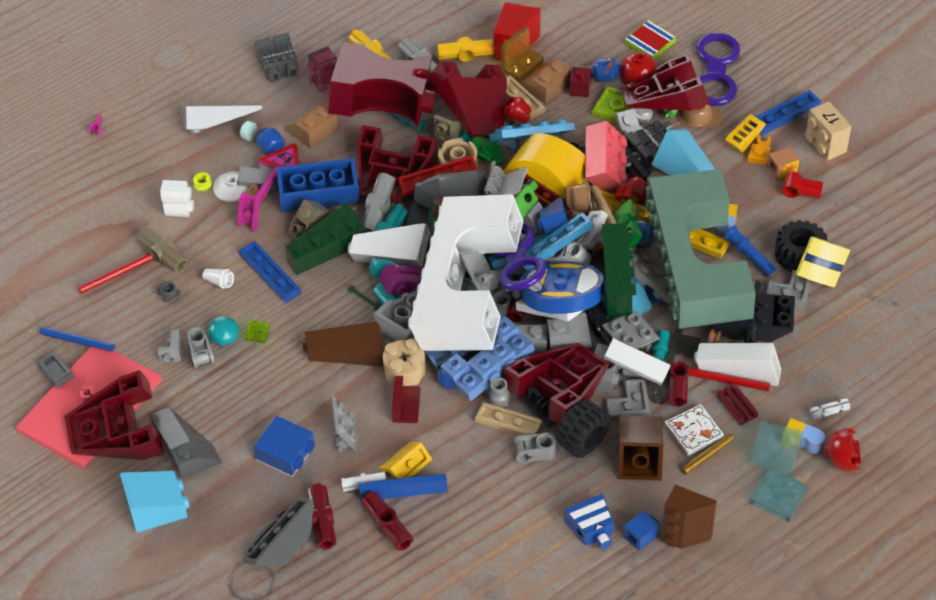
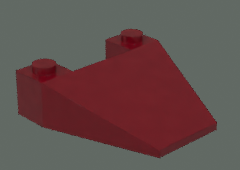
[621,53,710,111]
[429,61,507,137]
[357,125,439,204]
[504,343,609,425]
[65,370,164,460]

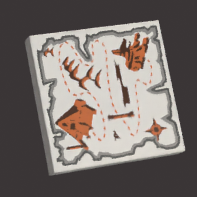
[664,404,724,457]

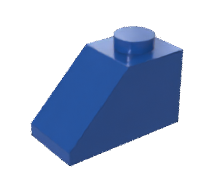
[537,197,569,236]

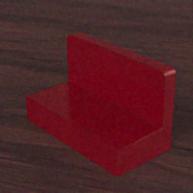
[392,376,421,423]

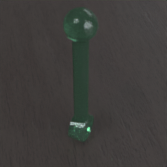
[348,285,382,311]

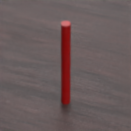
[77,253,153,294]
[688,367,770,391]

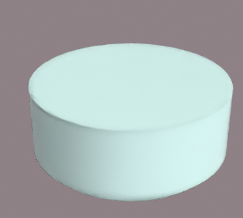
[240,121,258,141]

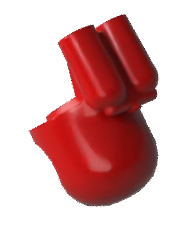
[614,177,648,205]

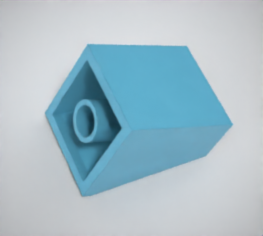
[651,128,714,175]
[120,471,190,532]

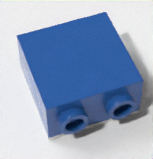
[254,416,315,477]

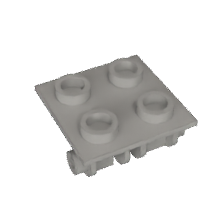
[484,166,528,196]
[461,252,502,291]
[602,311,660,352]
[332,395,358,452]

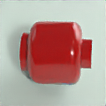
[503,97,531,124]

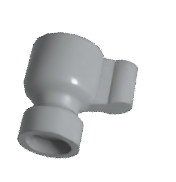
[484,377,510,408]

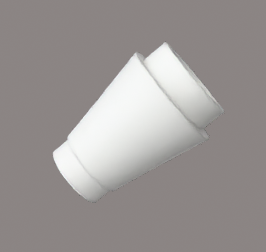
[203,268,234,289]

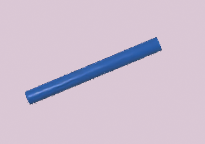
[40,327,115,352]

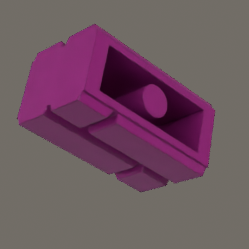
[379,264,422,296]

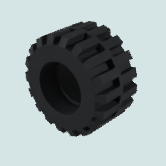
[775,220,828,272]
[555,399,611,458]

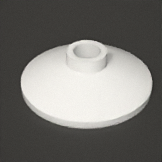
[213,172,250,202]

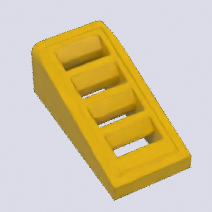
[725,114,766,154]

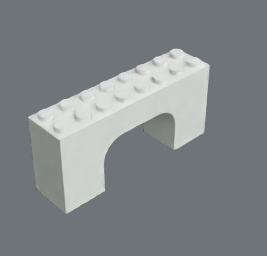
[408,194,524,351]

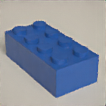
[276,158,360,212]

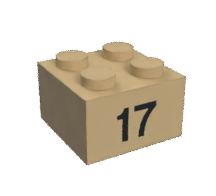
[806,101,851,161]

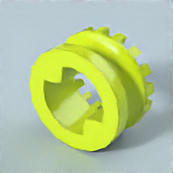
[193,172,212,192]

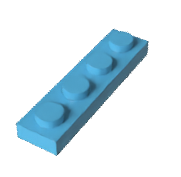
[522,212,594,272]

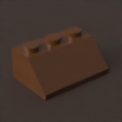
[661,484,717,549]

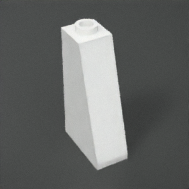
[348,223,431,267]
[694,343,781,386]

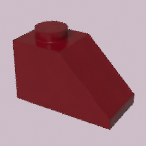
[570,67,592,98]

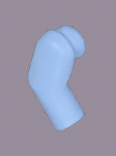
[496,140,521,153]

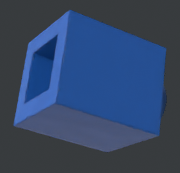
[624,510,659,551]

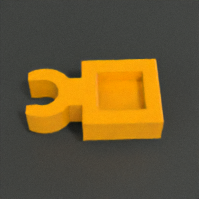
[748,134,771,166]

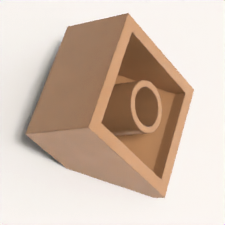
[519,59,571,104]
[285,103,339,149]

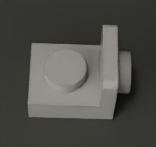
[615,108,643,135]
[158,329,182,363]

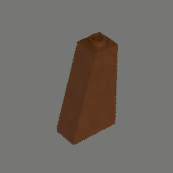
[302,321,384,367]

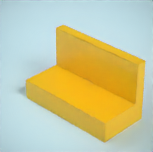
[379,442,432,479]

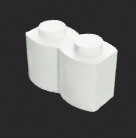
[160,180,194,217]

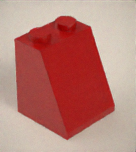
[493,2,541,62]

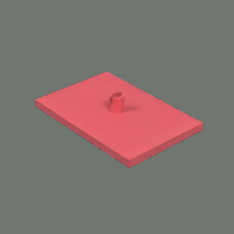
[16,347,162,469]

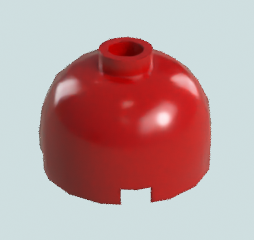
[620,52,657,85]
[824,427,861,471]

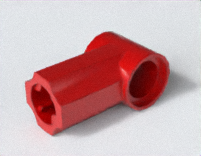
[782,172,824,199]

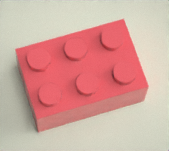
[585,121,627,193]

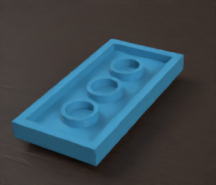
[489,120,575,143]

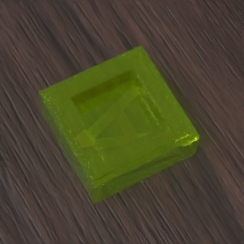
[245,320,271,344]

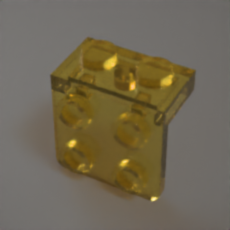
[502,26,543,82]

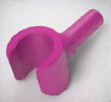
[89,114,102,135]

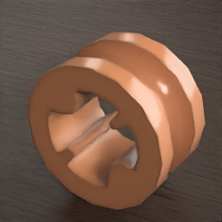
[707,329,722,343]

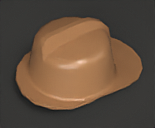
[678,105,724,128]
[566,178,593,217]

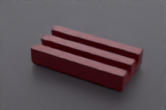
[717,383,759,426]

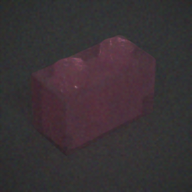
[307,46,337,92]

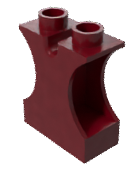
[328,42,437,127]

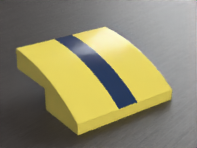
[795,236,850,287]

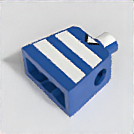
[564,494,614,549]

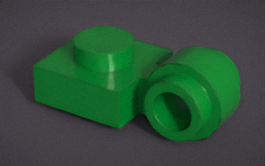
[618,213,643,248]

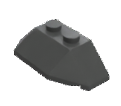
[414,171,489,209]
[242,497,313,566]

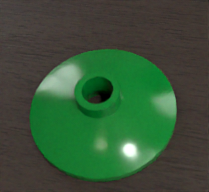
[471,137,506,164]

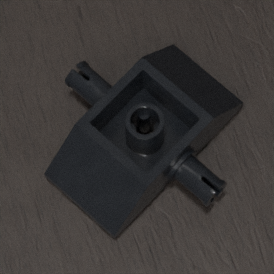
[710,279,795,343]

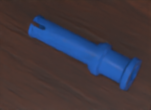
[723,225,777,278]

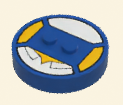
[521,261,604,314]

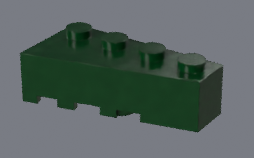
[285,202,366,275]
[602,223,636,316]

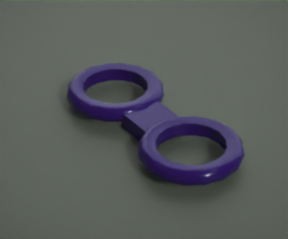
[696,33,741,106]
[492,224,546,290]

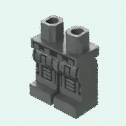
[254,32,299,82]
[625,120,674,169]

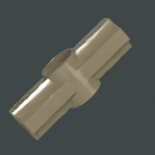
[136,227,188,273]

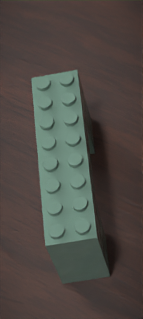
[645,169,756,329]

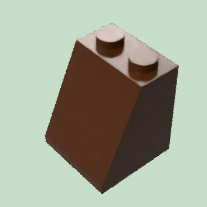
[618,415,664,481]

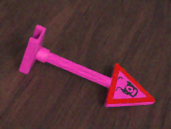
[237,143,300,232]

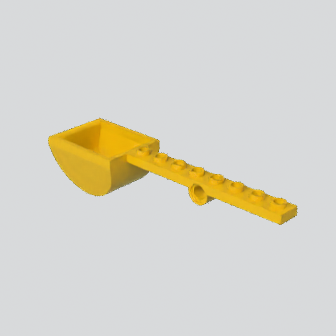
[503,133,730,259]

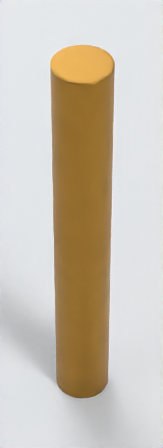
[681,433,734,475]

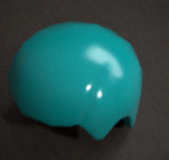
[369,258,399,281]
[207,316,239,347]

